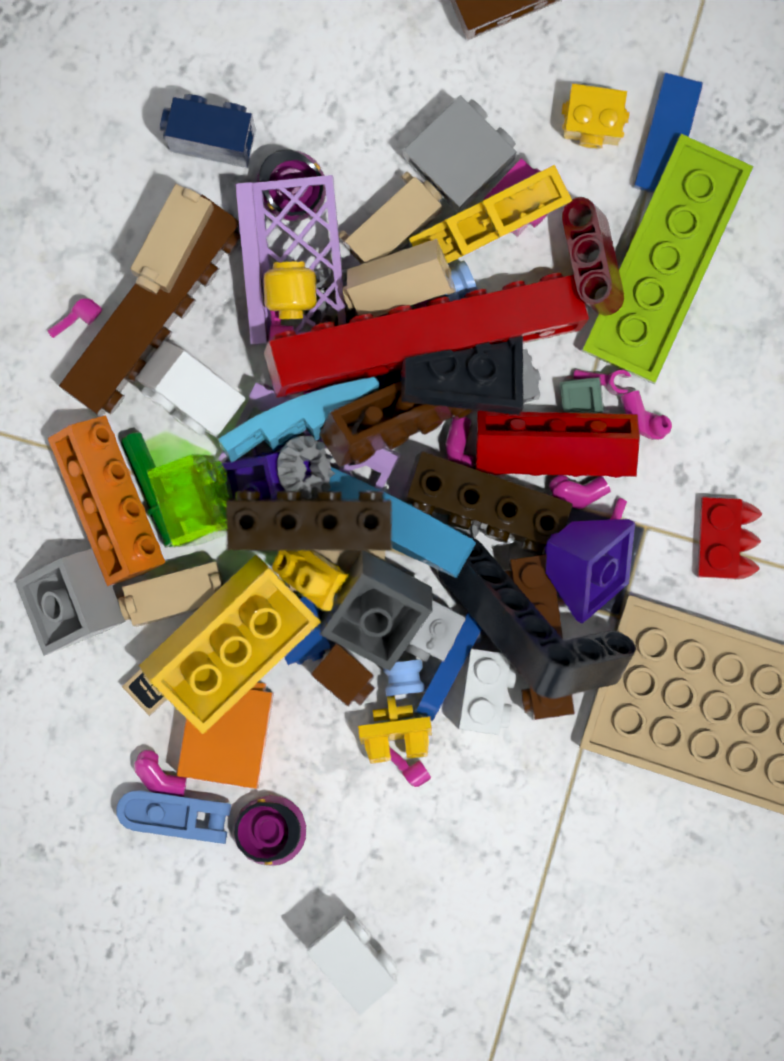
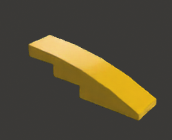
[408,165,572,263]

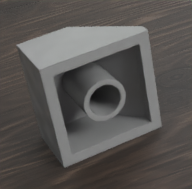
[15,549,126,656]

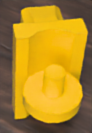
[272,550,347,611]
[358,695,432,764]

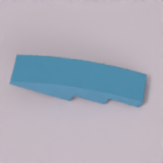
[327,467,476,578]

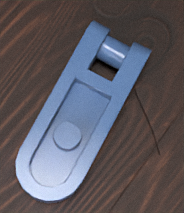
[116,790,232,844]

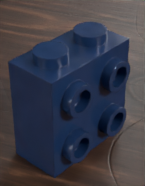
[160,94,256,168]

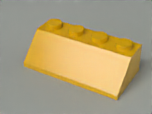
[139,554,321,734]

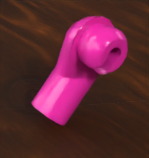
[620,390,672,440]
[445,417,476,469]
[549,475,611,509]
[134,750,187,797]

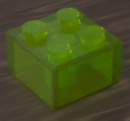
[147,454,228,547]

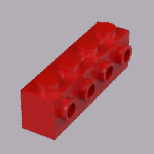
[476,411,640,478]

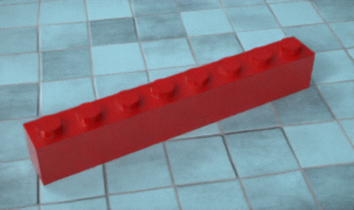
[264,273,589,398]

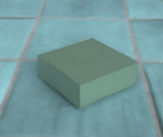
[560,377,605,413]

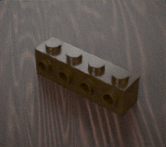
[401,451,573,555]
[226,490,392,551]

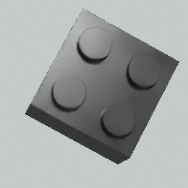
[320,551,433,671]

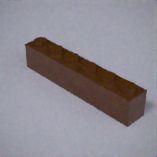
[59,194,241,417]

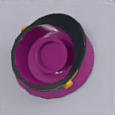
[257,149,326,221]
[233,795,307,866]

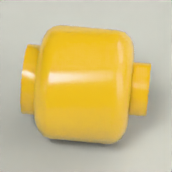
[263,262,317,319]

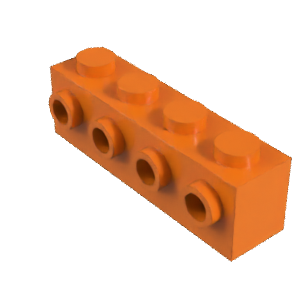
[48,415,166,586]

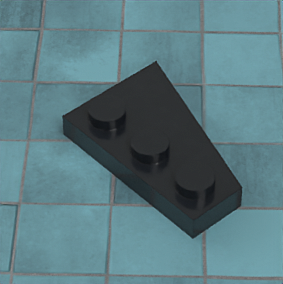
[401,336,524,415]

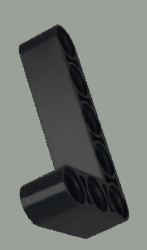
[437,534,636,698]

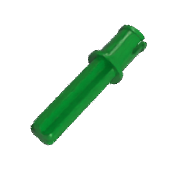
[121,432,189,548]

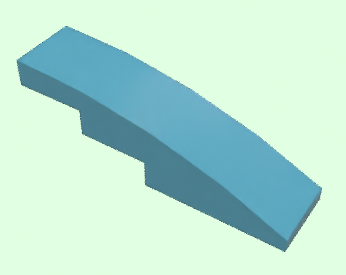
[218,377,380,463]

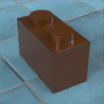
[310,644,375,707]

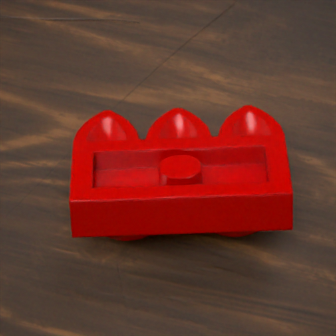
[697,497,762,580]

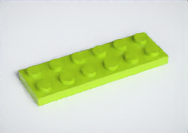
[582,134,754,384]

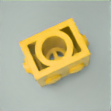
[561,84,630,149]

